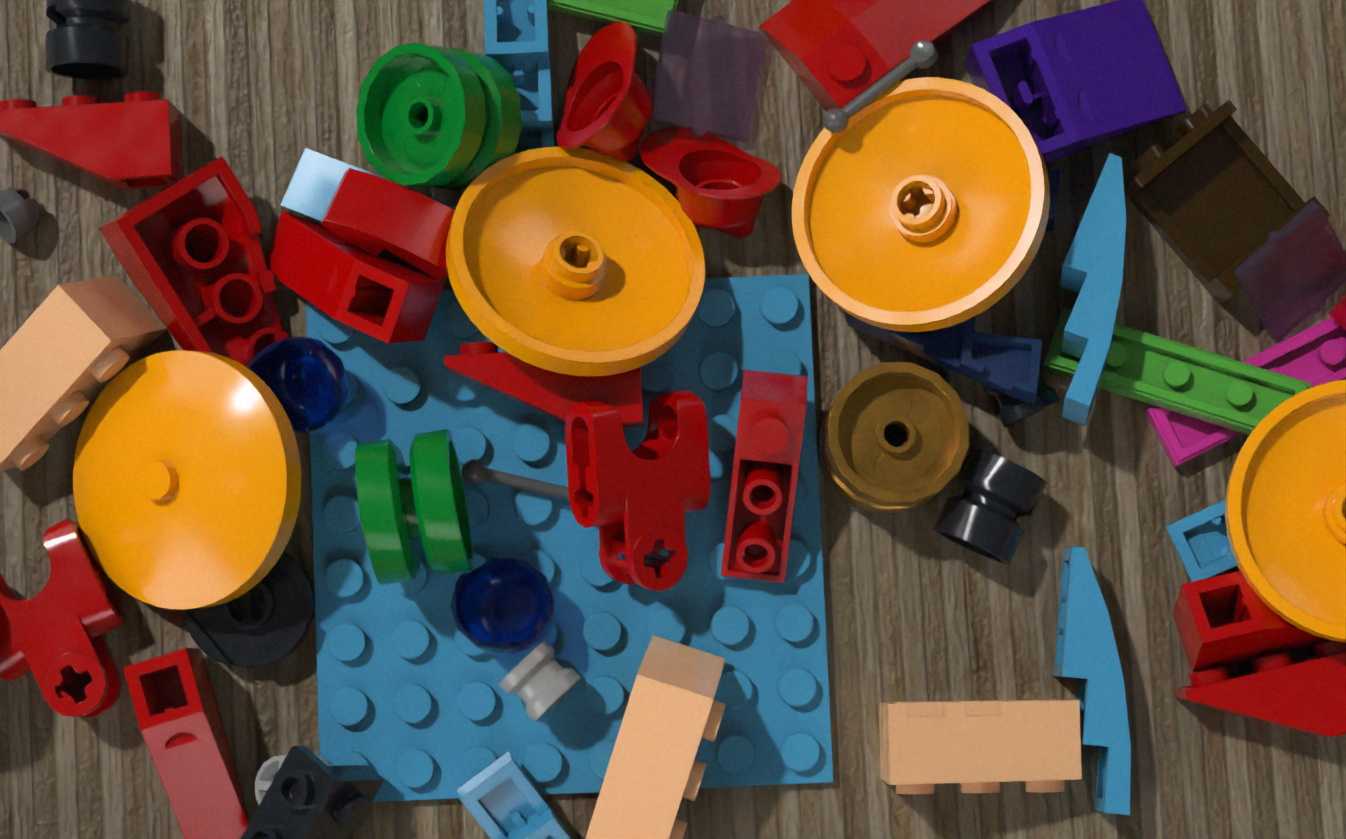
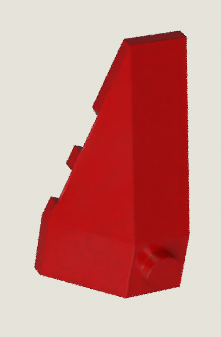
[759,0,997,112]

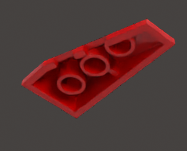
[98,156,305,417]

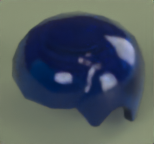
[246,336,349,434]
[450,557,556,655]

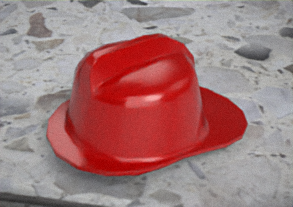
[556,21,654,162]
[639,128,781,238]

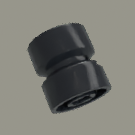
[45,0,131,80]
[933,448,1047,565]

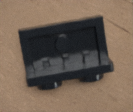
[241,746,384,839]

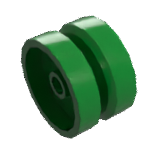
[356,42,522,191]
[355,429,473,585]

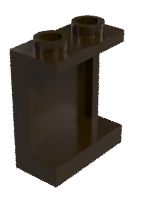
[1124,100,1331,305]

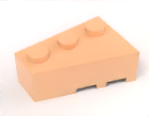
[0,275,167,472]
[585,635,726,839]
[879,699,1082,794]

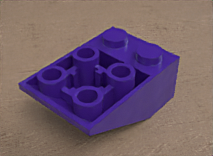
[964,0,1187,164]

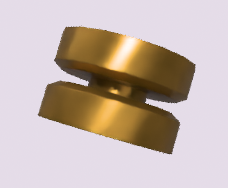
[818,362,969,513]

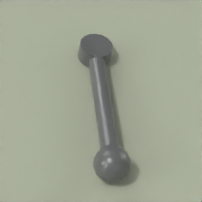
[823,40,938,133]
[461,459,570,504]

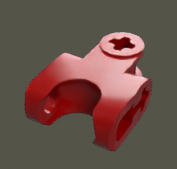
[565,389,710,591]
[0,517,126,718]

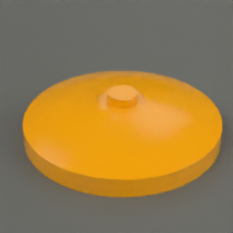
[792,77,1050,332]
[446,147,705,377]
[73,350,301,610]
[1225,380,1346,643]

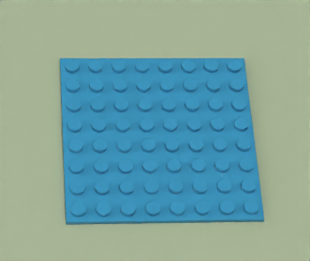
[306,274,833,802]

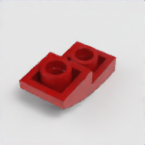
[320,168,455,281]

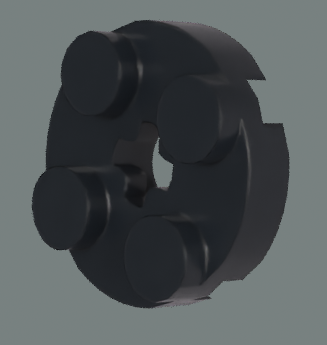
[185,550,315,668]

